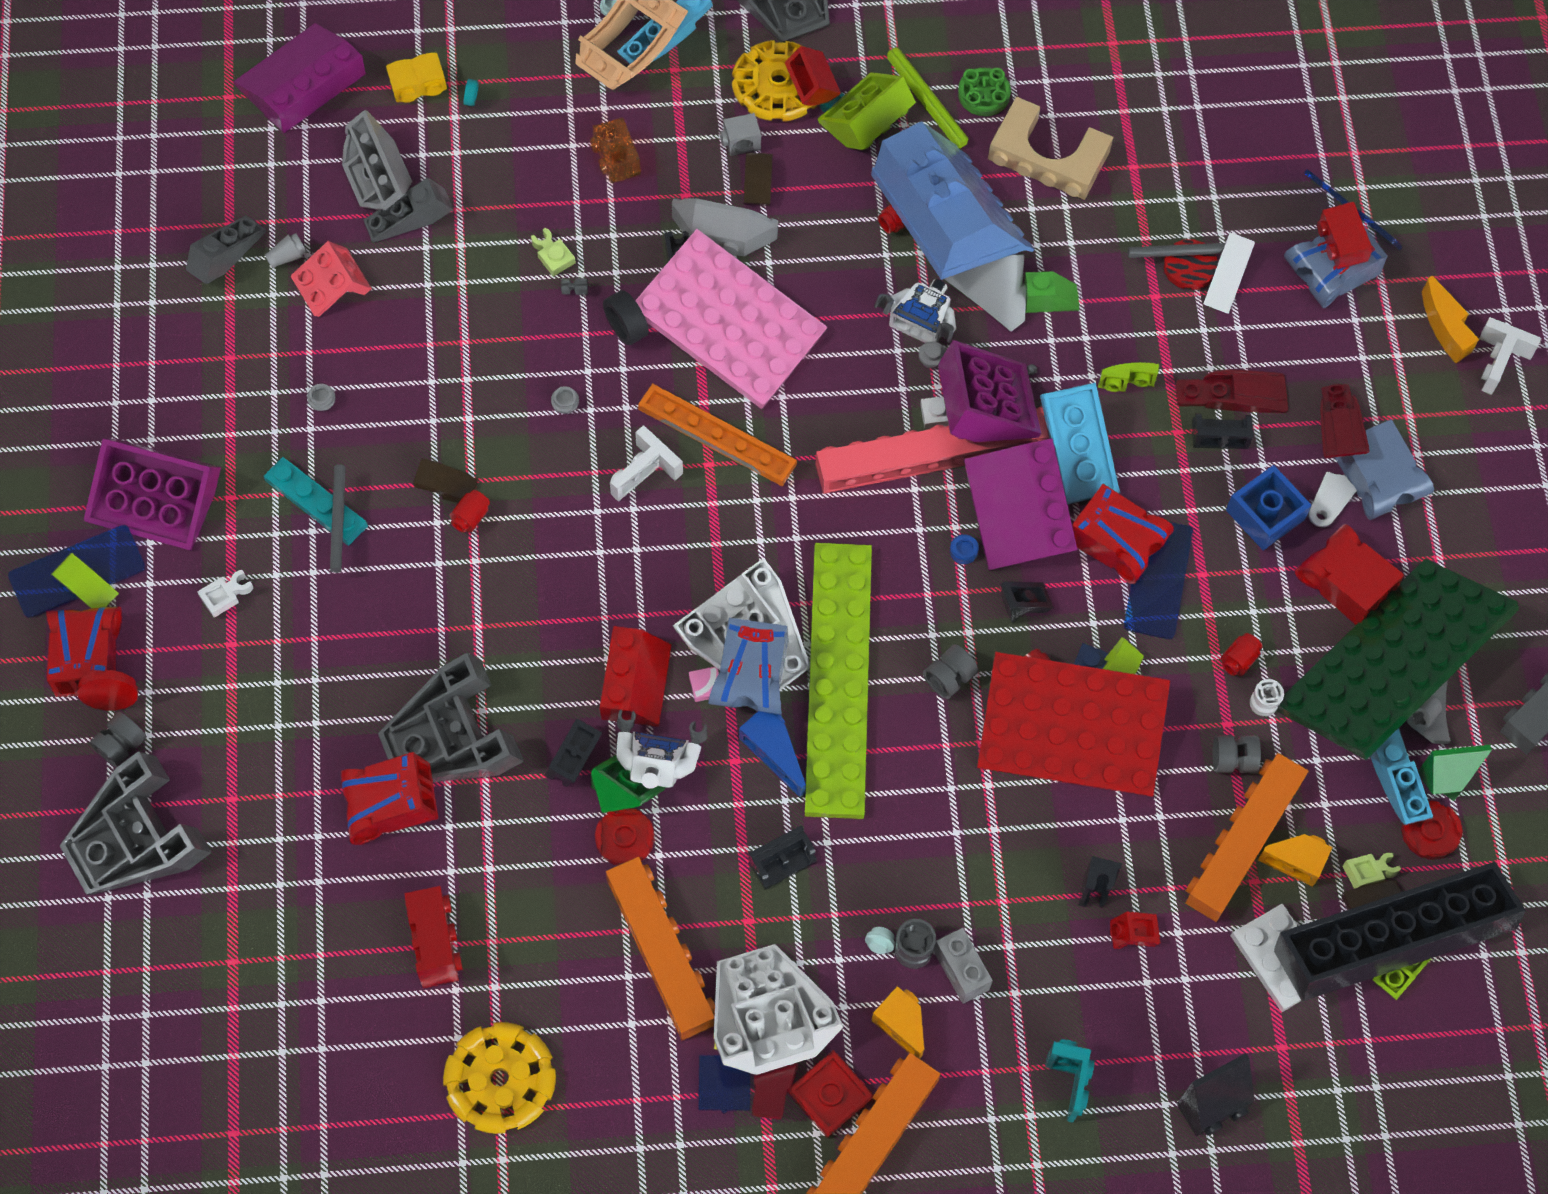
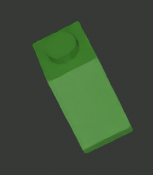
[1024,271,1080,313]

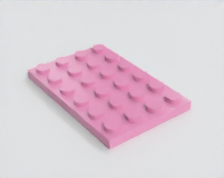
[635,229,827,409]

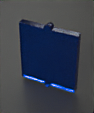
[698,1055,750,1114]

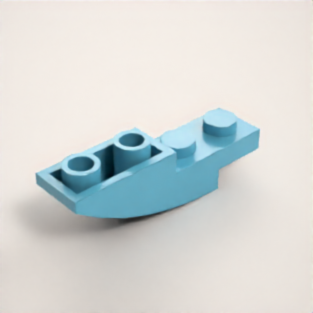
[617,0,713,64]
[1370,728,1433,825]

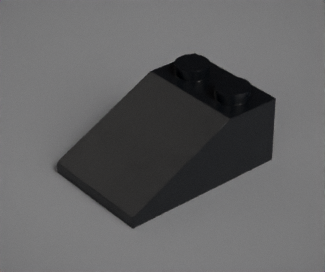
[1177,1053,1255,1137]

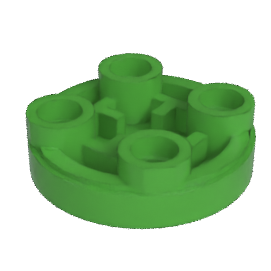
[958,68,1011,116]

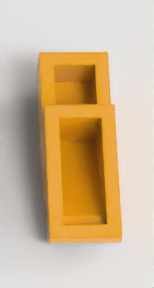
[1422,275,1479,363]

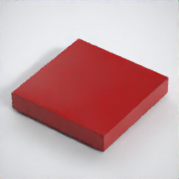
[789,1050,874,1139]

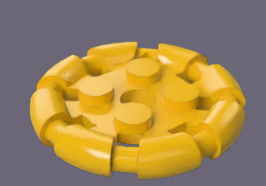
[731,40,817,122]
[443,1022,556,1134]

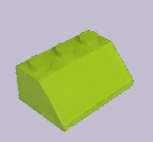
[817,72,916,150]

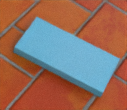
[1040,383,1120,504]

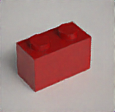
[1317,202,1372,269]

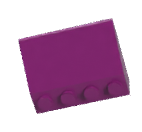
[233,23,366,133]
[938,340,1041,442]
[83,438,221,550]
[964,438,1078,570]

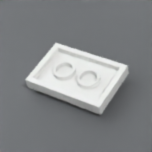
[1230,904,1301,1012]

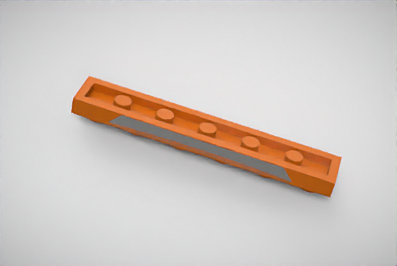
[638,383,797,487]

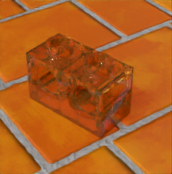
[590,117,641,184]

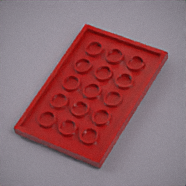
[977,652,1170,797]

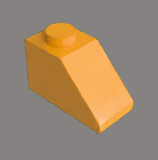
[1258,834,1333,887]
[872,986,924,1059]

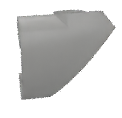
[944,253,1026,332]
[1407,680,1450,744]

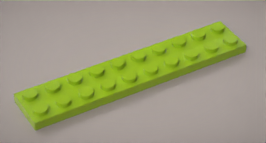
[805,543,872,819]

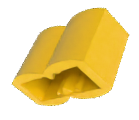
[386,53,447,103]

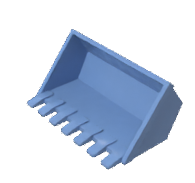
[871,121,1035,280]

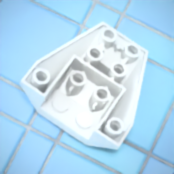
[673,558,810,690]
[714,944,843,1075]

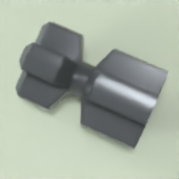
[561,278,588,295]

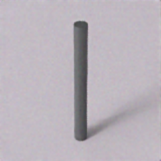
[1127,243,1226,258]
[330,465,346,573]

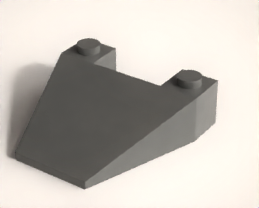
[737,0,830,43]
[378,653,524,782]
[60,751,212,895]

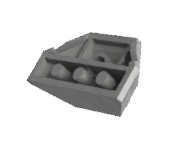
[342,110,412,210]
[672,198,778,256]

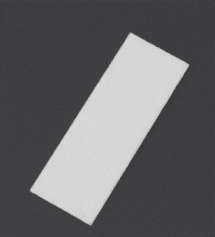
[1203,232,1255,314]

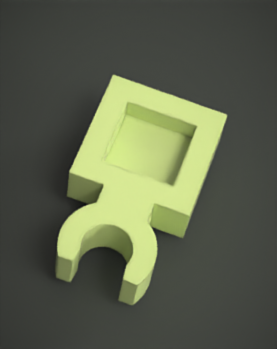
[531,228,576,277]
[1342,853,1401,889]

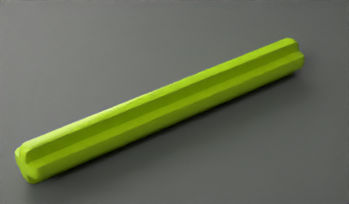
[887,47,968,149]

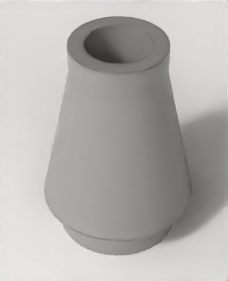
[264,233,307,268]

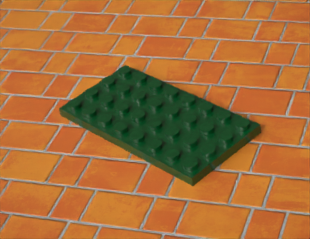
[1277,559,1519,760]

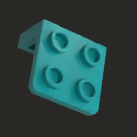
[1045,1039,1095,1123]

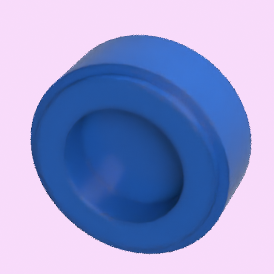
[950,534,979,564]

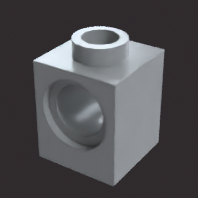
[720,113,761,156]

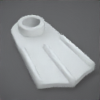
[1308,472,1357,527]

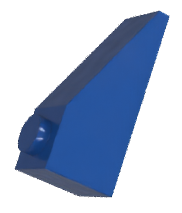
[739,711,806,798]

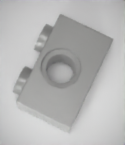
[933,928,993,1004]

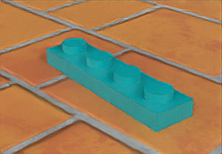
[263,457,368,546]

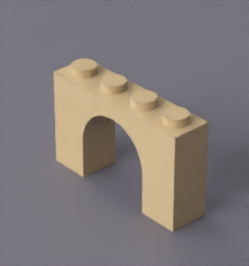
[988,97,1113,200]

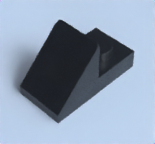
[1000,581,1054,623]

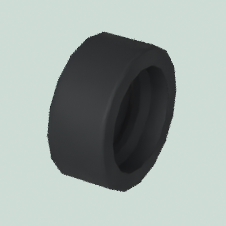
[603,290,649,345]

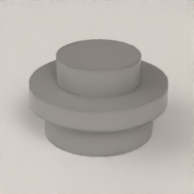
[919,341,946,368]
[307,384,336,411]
[551,386,579,414]

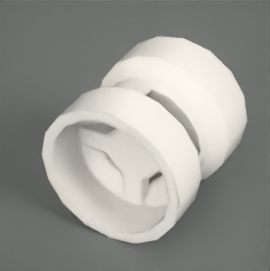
[1250,679,1284,717]

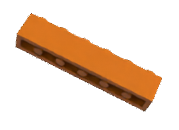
[1185,753,1309,922]
[606,857,715,1041]
[806,1053,941,1194]

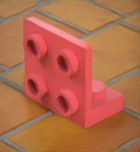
[291,241,372,317]

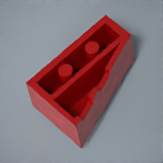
[404,886,463,989]

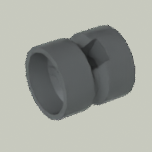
[923,644,978,699]
[89,711,147,768]
[1212,735,1261,773]
[894,919,936,969]

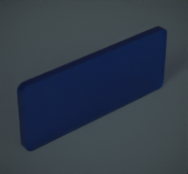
[1303,169,1403,251]
[1123,522,1193,640]
[8,525,145,618]

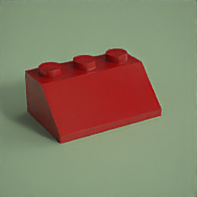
[600,626,672,727]

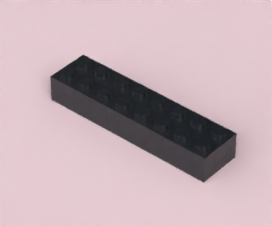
[1274,862,1526,1002]

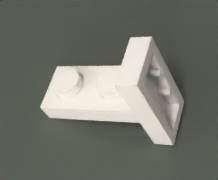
[1479,317,1541,395]
[610,425,683,502]

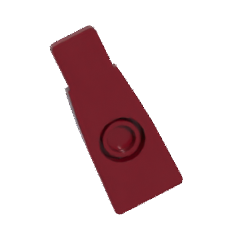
[1176,369,1288,413]
[1320,384,1370,458]
[752,1062,799,1120]

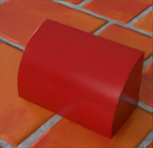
[784,46,841,106]

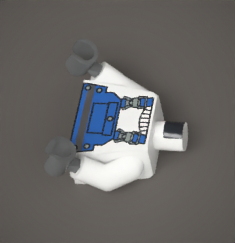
[874,279,956,343]
[616,710,708,788]

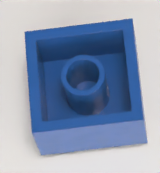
[1226,465,1312,551]

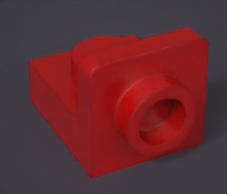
[1110,911,1161,949]

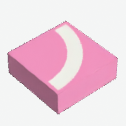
[689,667,719,702]

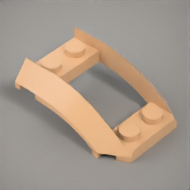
[575,0,688,90]

